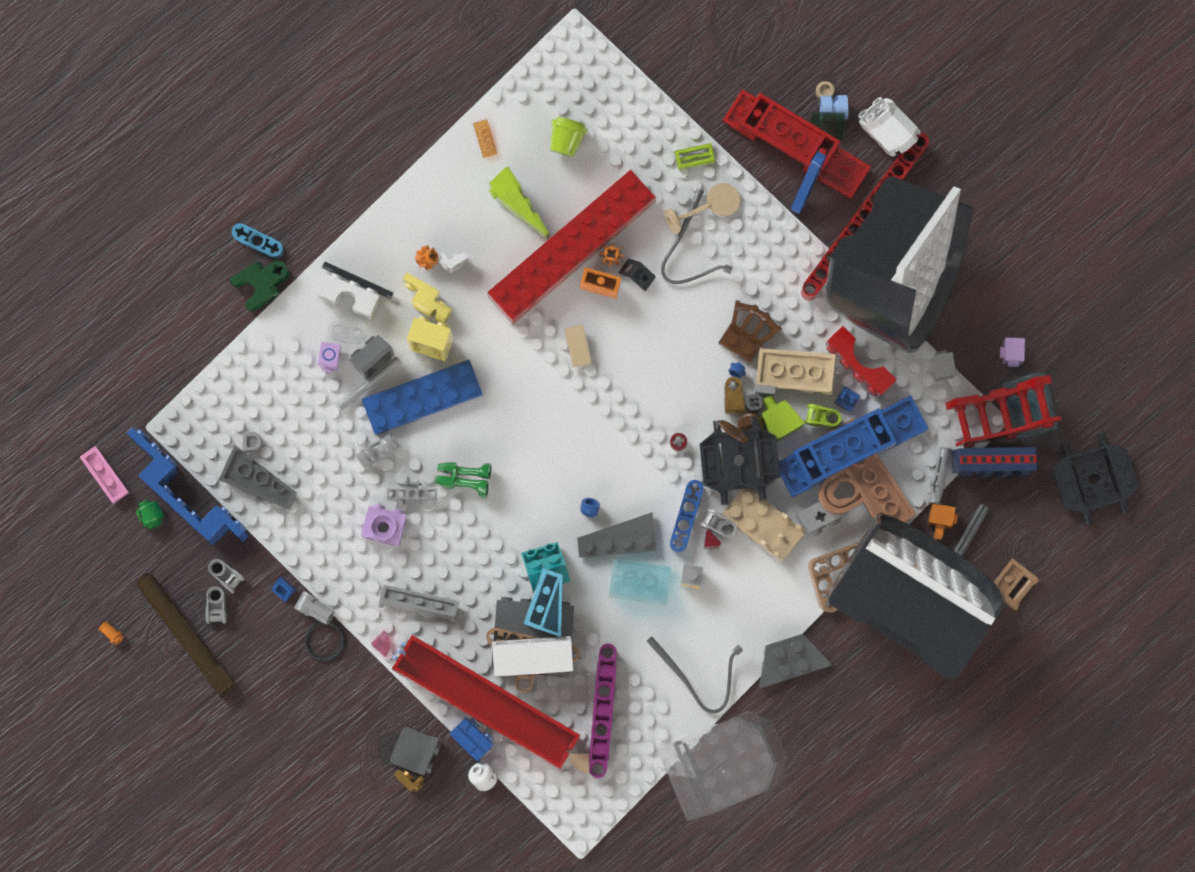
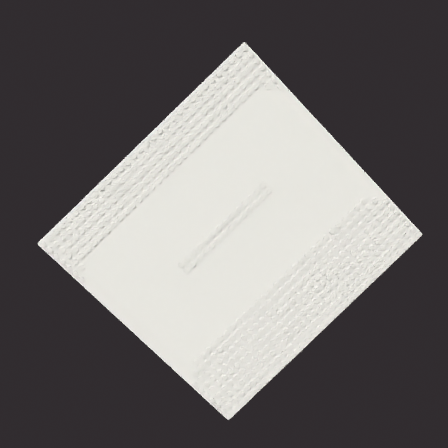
[146,9,1005,859]

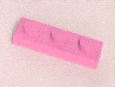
[80,446,129,504]

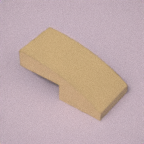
[564,324,592,368]

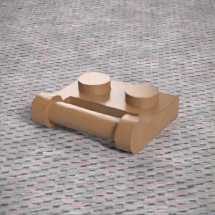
[994,558,1039,610]

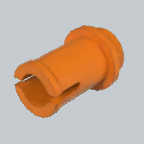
[99,621,124,645]

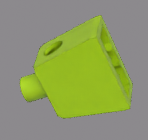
[761,395,805,442]

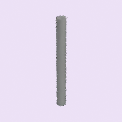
[338,357,402,411]

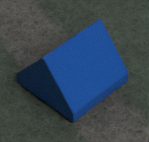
[271,577,297,602]

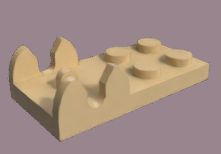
[756,348,837,396]
[722,489,806,563]

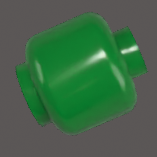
[136,500,164,530]

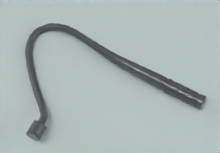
[661,188,733,284]
[647,636,744,713]

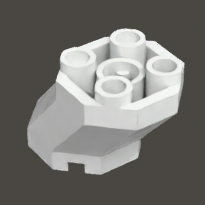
[858,97,921,157]

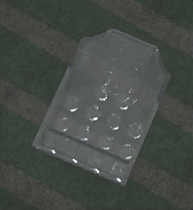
[657,711,787,821]

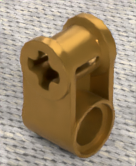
[724,377,745,414]

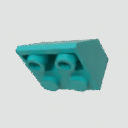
[521,542,570,593]

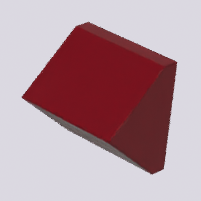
[704,530,721,549]

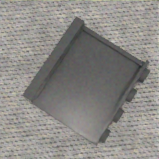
[491,597,574,677]

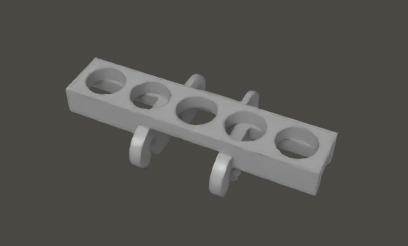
[387,480,437,504]

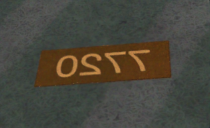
[473,119,497,158]

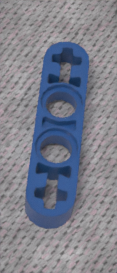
[791,152,827,214]
[670,480,703,553]

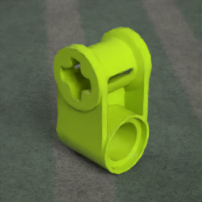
[804,404,841,430]

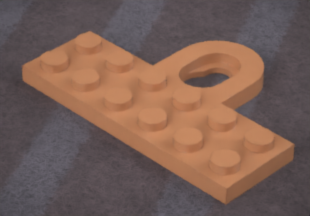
[818,418,917,522]

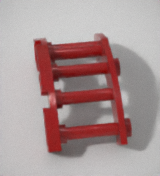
[945,375,1061,448]

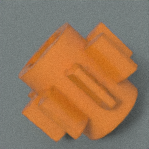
[599,243,623,268]
[415,245,439,270]

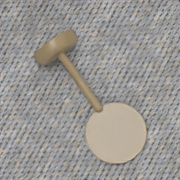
[664,183,741,235]

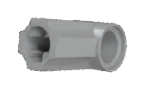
[294,591,335,625]

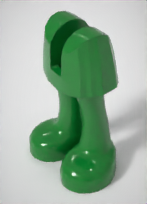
[435,462,492,499]

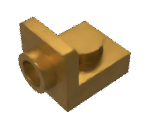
[394,770,425,793]

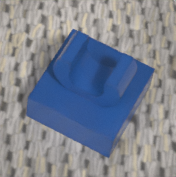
[834,386,861,413]

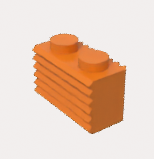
[580,267,621,299]

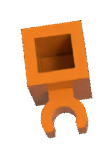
[928,503,958,540]

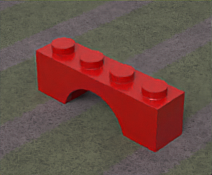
[825,326,897,398]

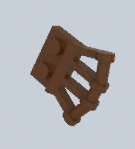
[718,300,782,364]

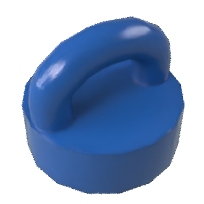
[580,498,600,518]

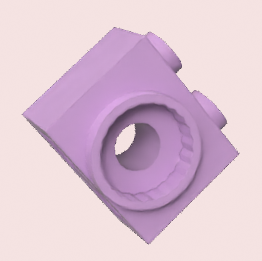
[361,504,407,547]

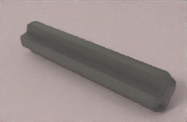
[954,504,989,556]

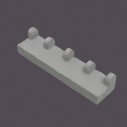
[379,585,459,624]

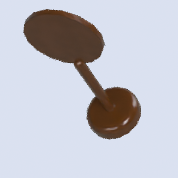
[719,412,764,443]

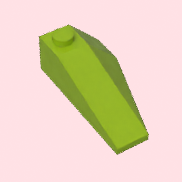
[488,166,549,240]

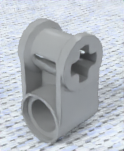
[700,508,737,540]
[208,559,245,594]
[205,586,227,624]

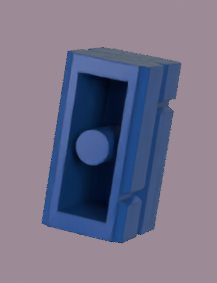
[450,717,494,762]

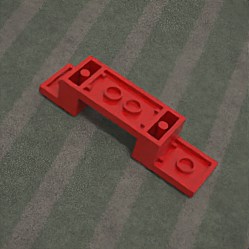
[722,89,871,199]

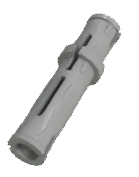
[928,447,952,505]

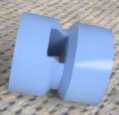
[820,95,848,120]

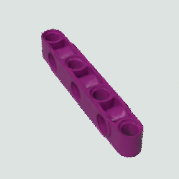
[589,643,617,779]

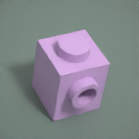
[1000,338,1025,367]

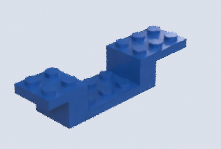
[779,395,929,498]
[127,428,248,546]

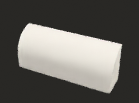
[492,636,573,676]

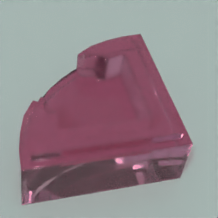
[371,630,390,657]

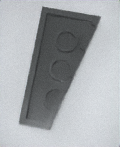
[219,445,298,511]
[577,512,656,558]

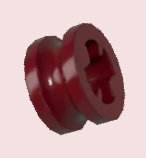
[670,433,687,451]

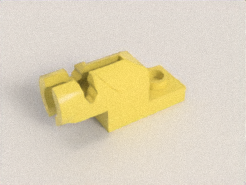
[403,272,452,324]

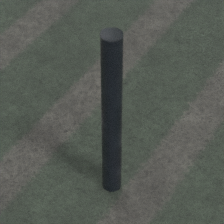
[322,261,394,299]

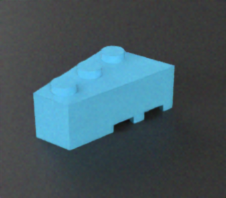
[523,567,563,637]

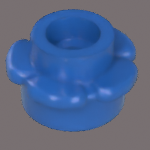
[728,362,746,379]

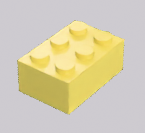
[407,316,453,362]

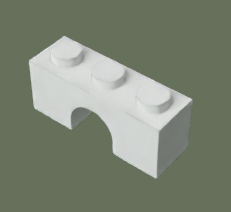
[317,273,380,320]

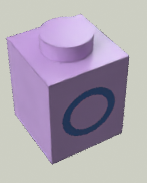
[318,342,342,373]

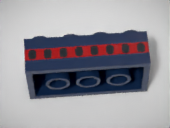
[951,447,1037,477]

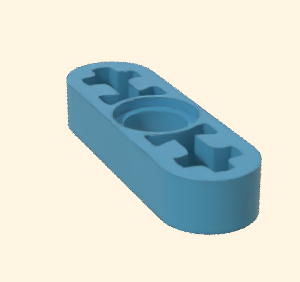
[232,223,283,259]

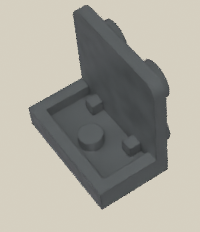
[390,727,441,777]

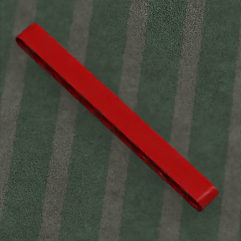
[801,133,929,301]

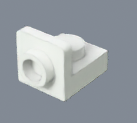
[439,251,470,273]

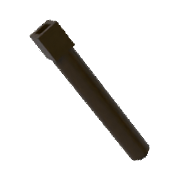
[137,573,236,697]

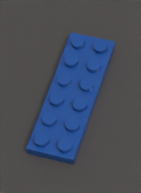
[362,359,483,436]

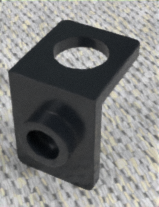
[618,258,656,291]

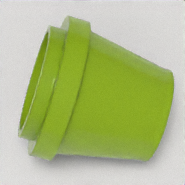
[550,116,588,157]

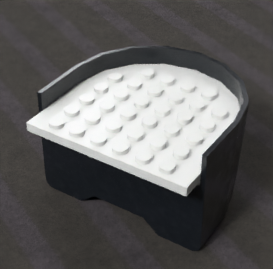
[826,177,974,353]
[829,513,1006,679]

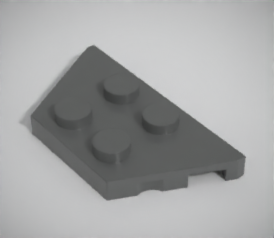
[759,634,831,688]

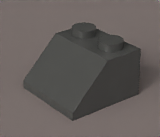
[350,335,394,380]

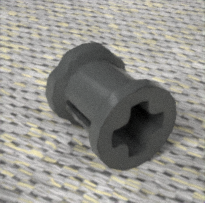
[745,394,763,413]

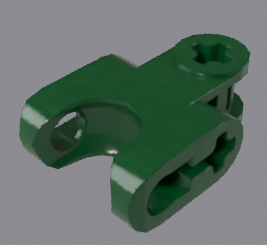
[230,261,290,312]

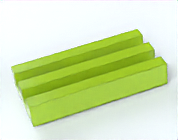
[674,143,716,170]

